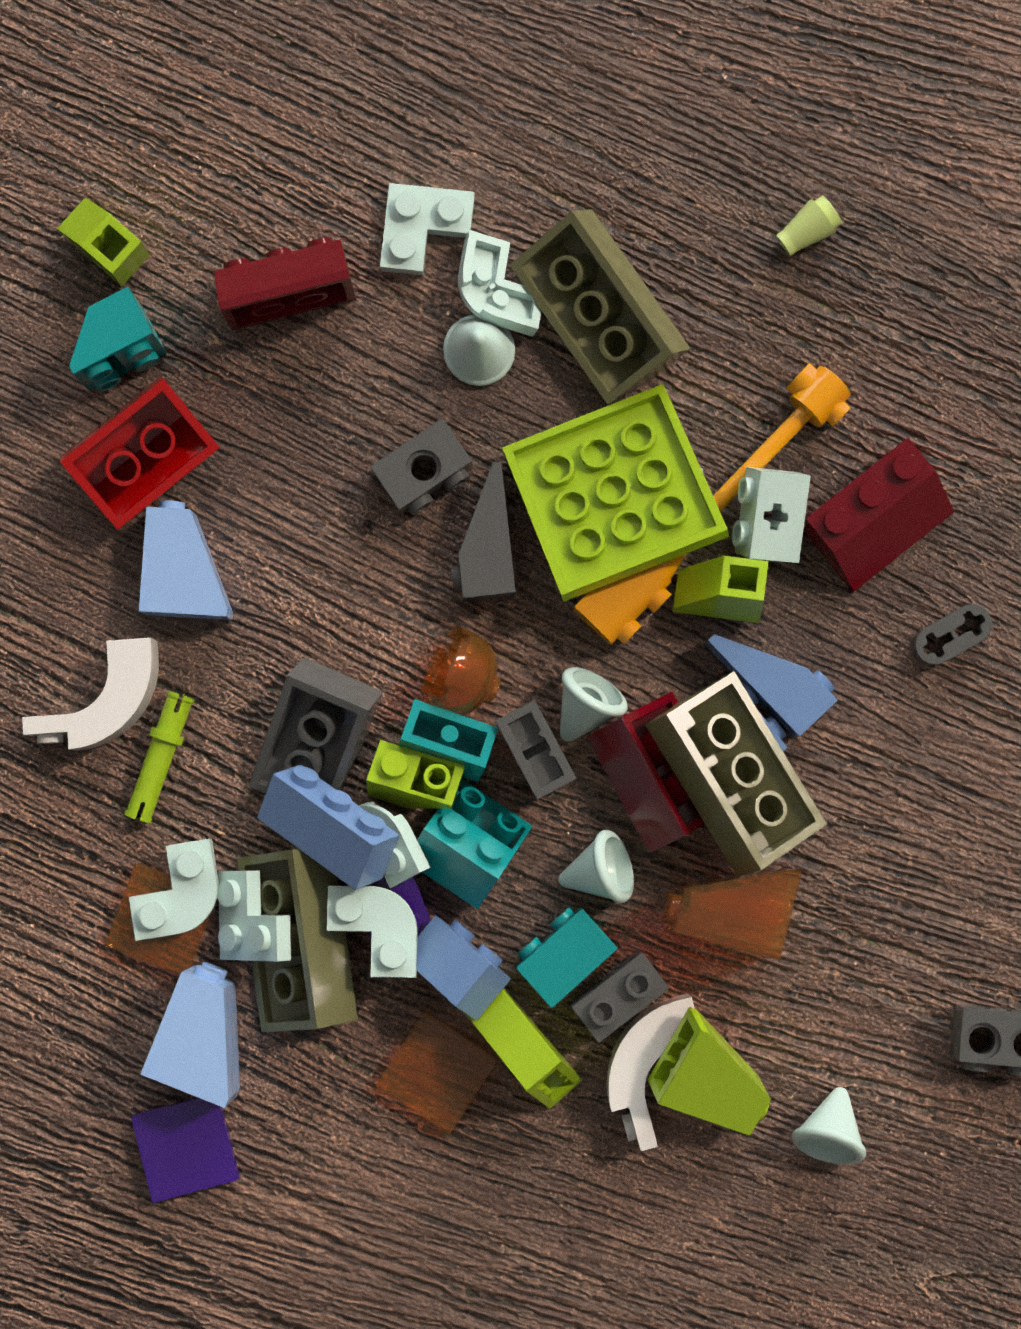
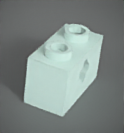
[732,467,811,563]

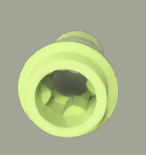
[775,195,842,256]

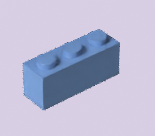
[257,765,399,890]

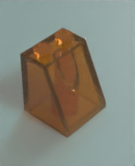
[662,867,802,960]

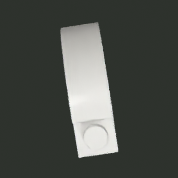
[22,638,159,751]
[606,993,695,1151]

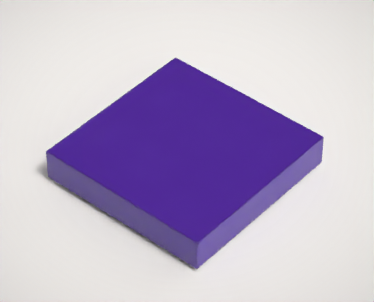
[131,1097,240,1203]

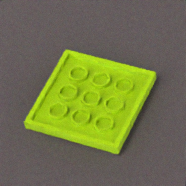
[502,384,729,602]

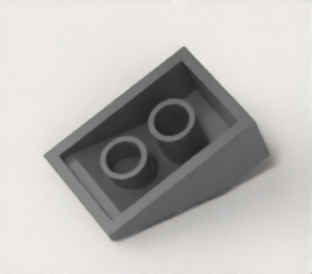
[249,657,383,794]

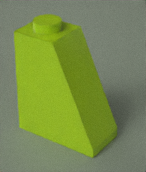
[465,988,583,1109]
[647,1007,771,1136]

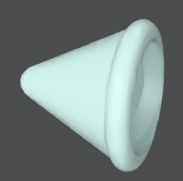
[443,315,515,386]
[560,667,628,742]
[558,830,634,903]
[792,1087,866,1165]

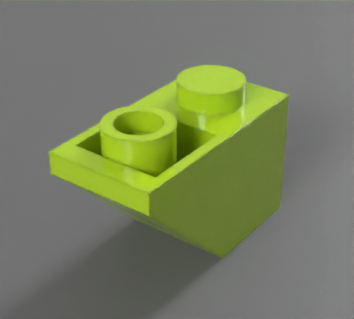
[57,197,150,287]
[673,556,769,623]
[366,740,465,809]

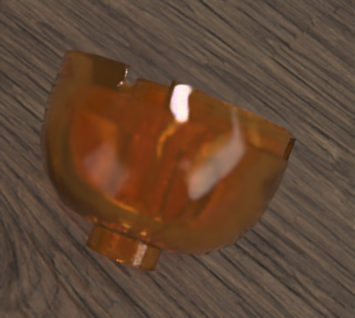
[420,626,501,716]

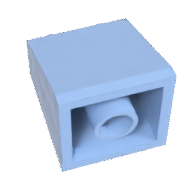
[140,962,240,1108]

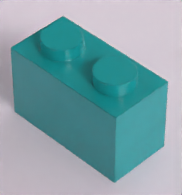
[399,699,498,782]
[516,907,618,1008]

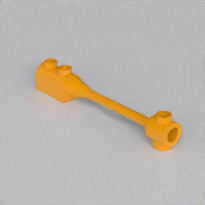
[573,363,851,645]

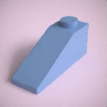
[705,634,838,738]

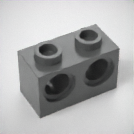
[495,700,577,800]
[570,949,669,1043]
[950,1004,1021,1076]

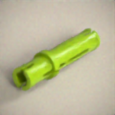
[124,690,195,823]

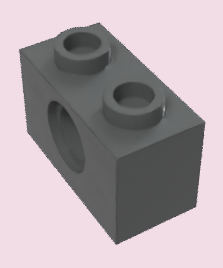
[370,418,473,516]

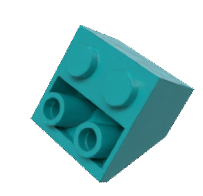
[69,287,167,392]
[417,778,532,909]

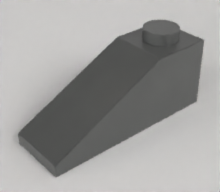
[451,462,516,602]

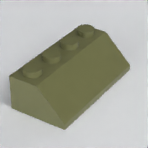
[510,209,690,405]
[645,671,827,877]
[237,849,358,1032]

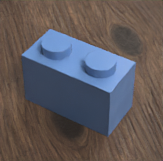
[417,915,511,1020]

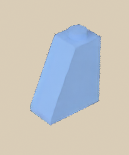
[139,500,233,621]

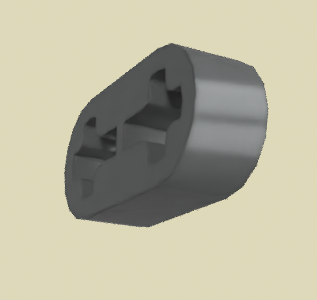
[912,604,992,666]

